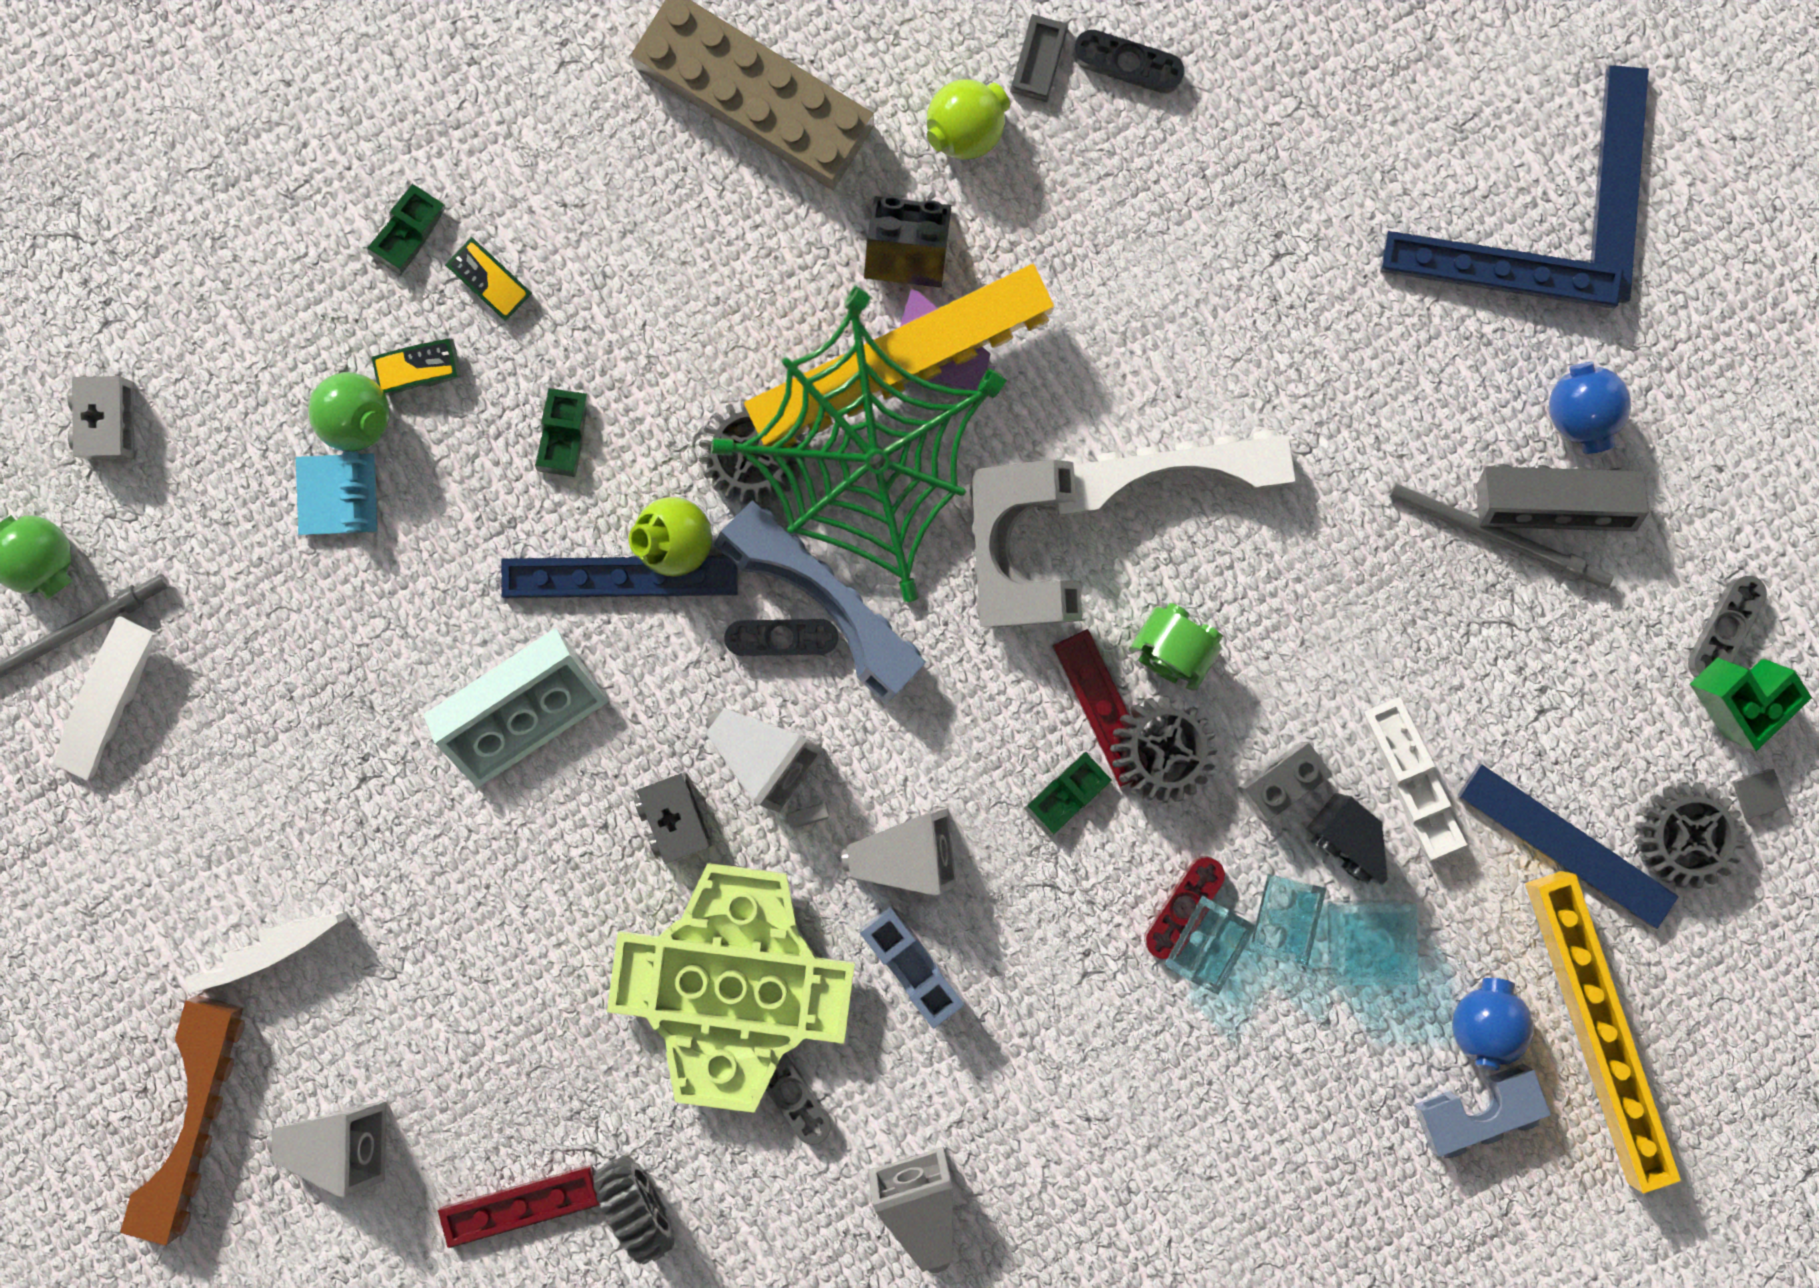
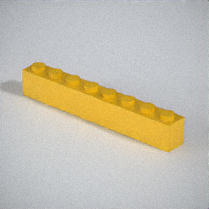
[743,263,1055,448]
[1525,871,1681,1194]

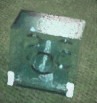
[1327,900,1418,986]

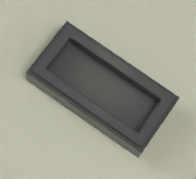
[1010,14,1069,102]

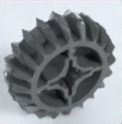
[699,399,805,505]
[1110,696,1218,804]
[1634,782,1747,889]
[594,1155,675,1265]

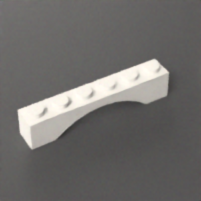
[1055,430,1295,518]

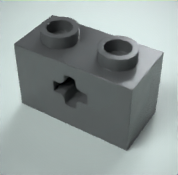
[1238,742,1333,822]
[634,772,713,865]

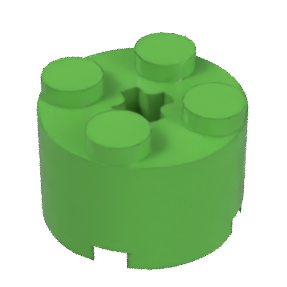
[1129,603,1223,690]

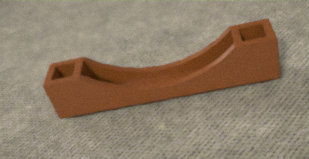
[120,995,245,1246]

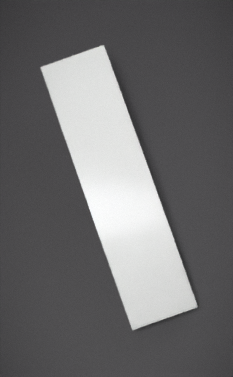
[52,616,155,781]
[1363,697,1467,863]
[186,911,348,993]

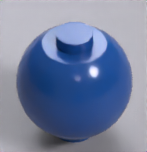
[1549,362,1631,454]
[1452,978,1534,1071]

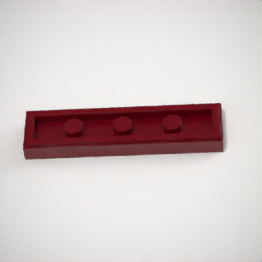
[1052,629,1148,787]
[437,1164,600,1248]

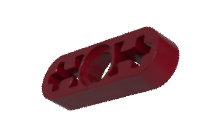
[1144,856,1225,959]

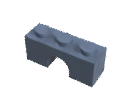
[860,905,965,1029]
[1413,1064,1551,1158]

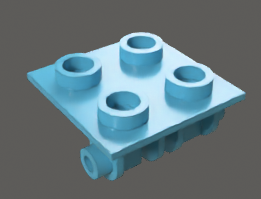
[296,452,378,535]

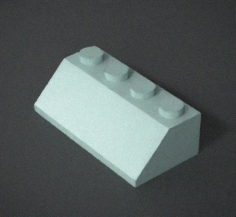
[424,628,608,788]

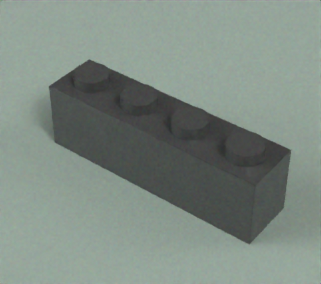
[1476,464,1649,532]

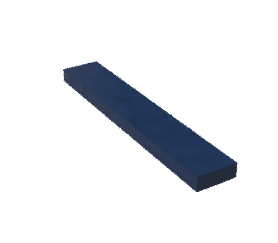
[1590,65,1649,303]
[1380,231,1624,309]
[501,556,738,598]
[1457,764,1679,929]

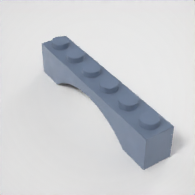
[714,500,926,705]

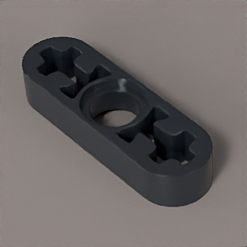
[1073,29,1185,93]
[724,619,839,656]

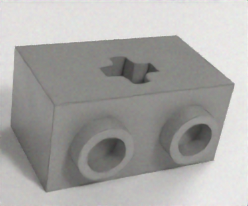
[67,376,134,460]

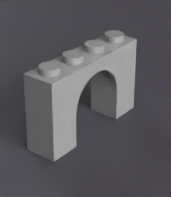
[970,459,1083,627]

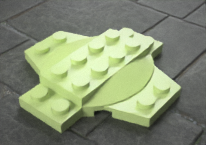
[607,863,855,1113]

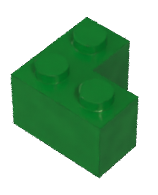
[1690,657,1812,752]

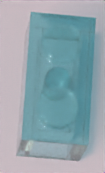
[1249,874,1327,965]
[1164,896,1257,995]

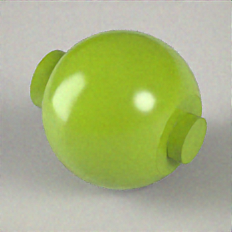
[926,79,1010,160]
[629,497,713,576]

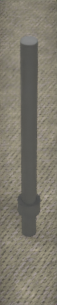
[1389,483,1614,589]
[0,574,169,678]

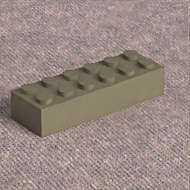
[630,0,875,191]

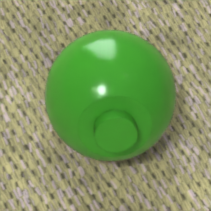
[308,372,390,452]
[0,515,73,600]

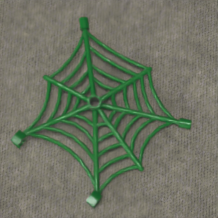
[711,285,1007,602]

